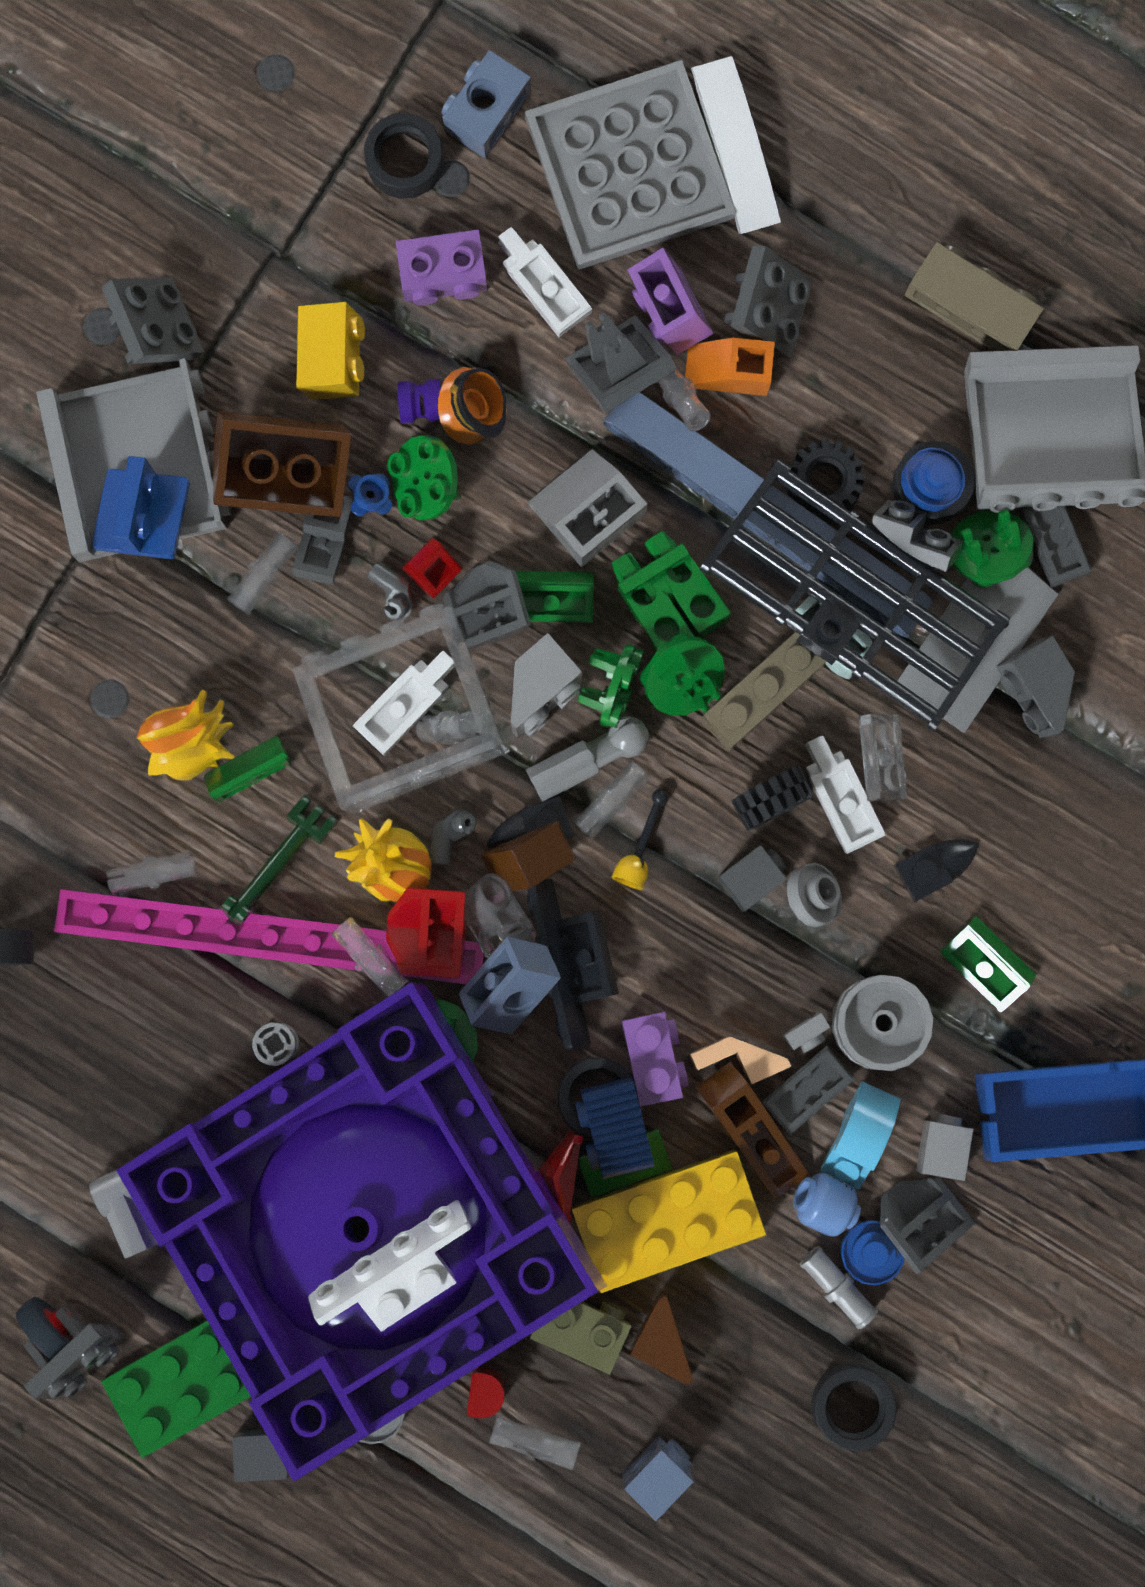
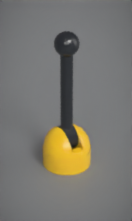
[611,789,669,890]

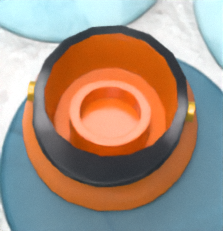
[438,367,507,445]

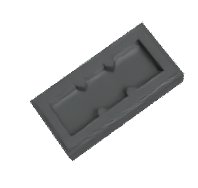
[1019,506,1092,588]
[761,1046,855,1135]

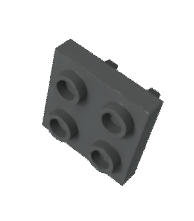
[724,246,812,358]
[101,277,204,365]
[565,313,677,413]

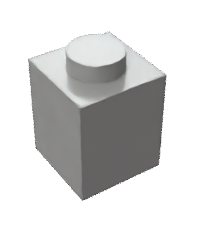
[916,1114,973,1181]

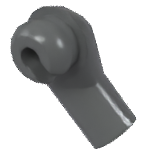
[367,561,413,621]
[429,809,476,865]

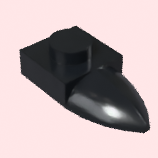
[487,796,574,849]
[893,839,979,902]

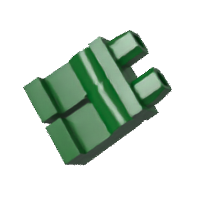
[612,531,731,653]

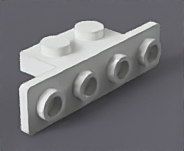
[308,1200,471,1331]

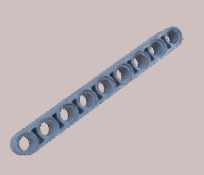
[603,392,933,638]

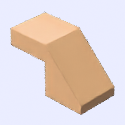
[689,1037,791,1084]

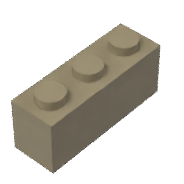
[904,242,1044,351]
[701,632,826,752]

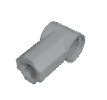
[89,1170,158,1259]

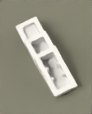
[691,56,781,234]

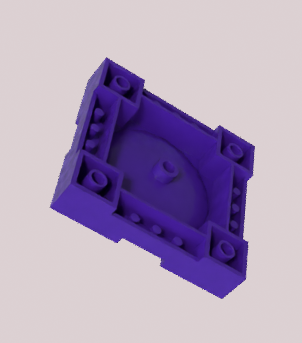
[116,982,607,1482]

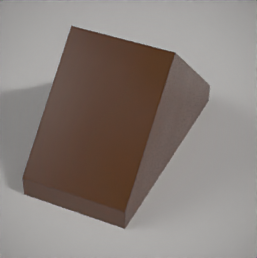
[481,820,576,893]
[629,1292,693,1384]

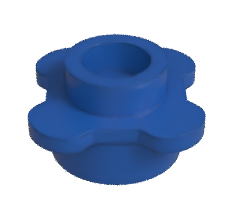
[348,473,392,516]

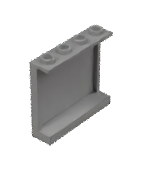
[964,345,1145,513]
[36,358,231,562]

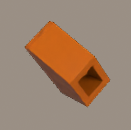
[684,338,775,396]

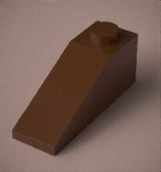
[696,1062,809,1200]

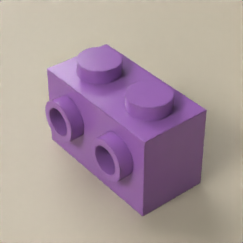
[396,230,487,305]
[627,248,713,355]
[621,1012,689,1107]

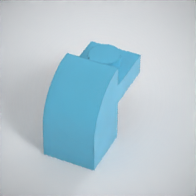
[820,1081,901,1190]

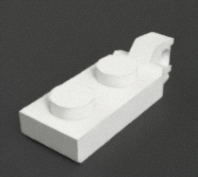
[498,226,592,337]
[353,651,457,756]
[805,735,885,854]

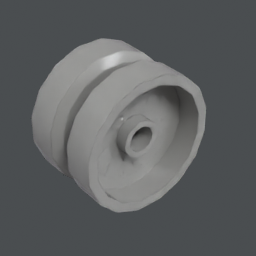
[831,975,933,1071]

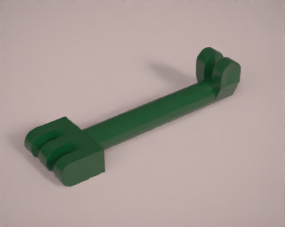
[221,795,339,925]

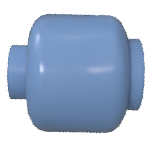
[793,1173,861,1237]

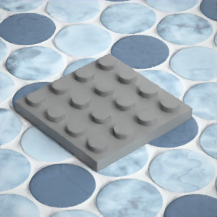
[525,60,736,270]

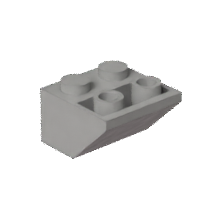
[528,449,647,567]
[511,633,582,738]

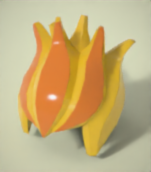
[136,690,235,781]
[335,818,432,902]

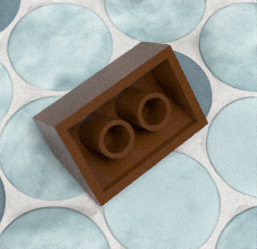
[213,411,351,517]

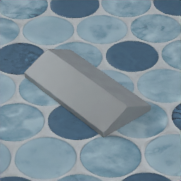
[897,551,1058,733]

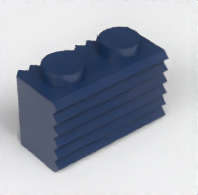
[575,1077,654,1180]

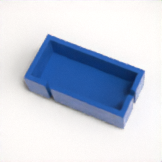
[975,1059,1145,1162]

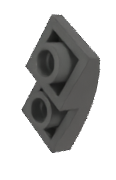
[872,500,964,572]

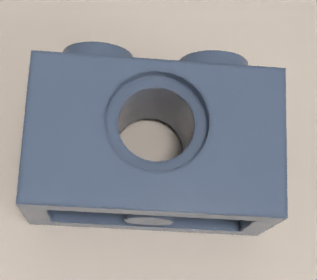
[441,50,531,159]
[458,936,561,1034]
[622,1436,694,1521]

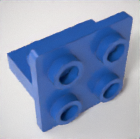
[92,456,190,559]

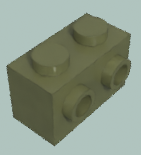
[530,1300,631,1375]

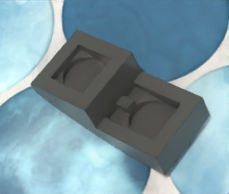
[292,496,354,586]

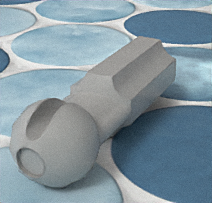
[526,716,649,802]

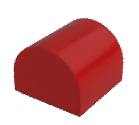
[402,537,463,599]
[467,1367,505,1418]

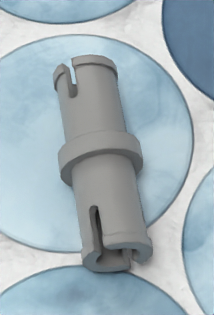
[800,1246,878,1330]

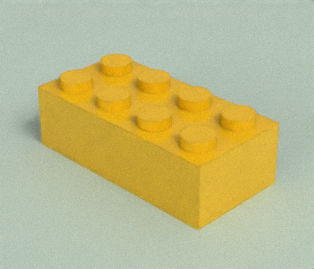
[572,1149,766,1293]

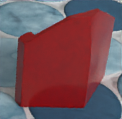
[386,887,467,979]
[537,1132,583,1224]

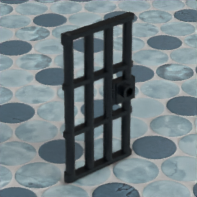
[699,458,1011,732]

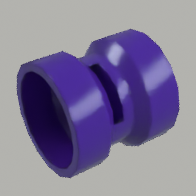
[398,379,441,424]

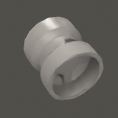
[252,1023,300,1066]

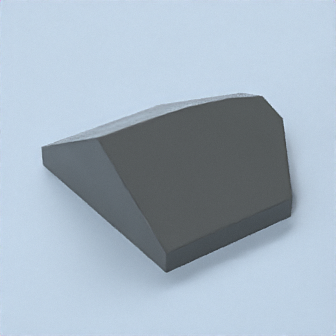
[443,561,531,652]
[880,1177,976,1274]

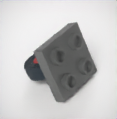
[16,1296,126,1400]

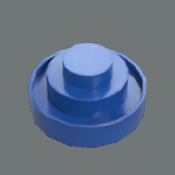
[901,447,965,512]
[840,1220,904,1285]

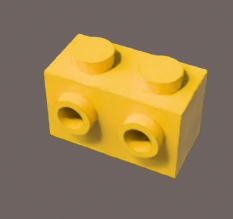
[296,302,365,400]

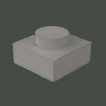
[781,1013,830,1053]

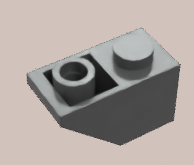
[996,635,1075,738]

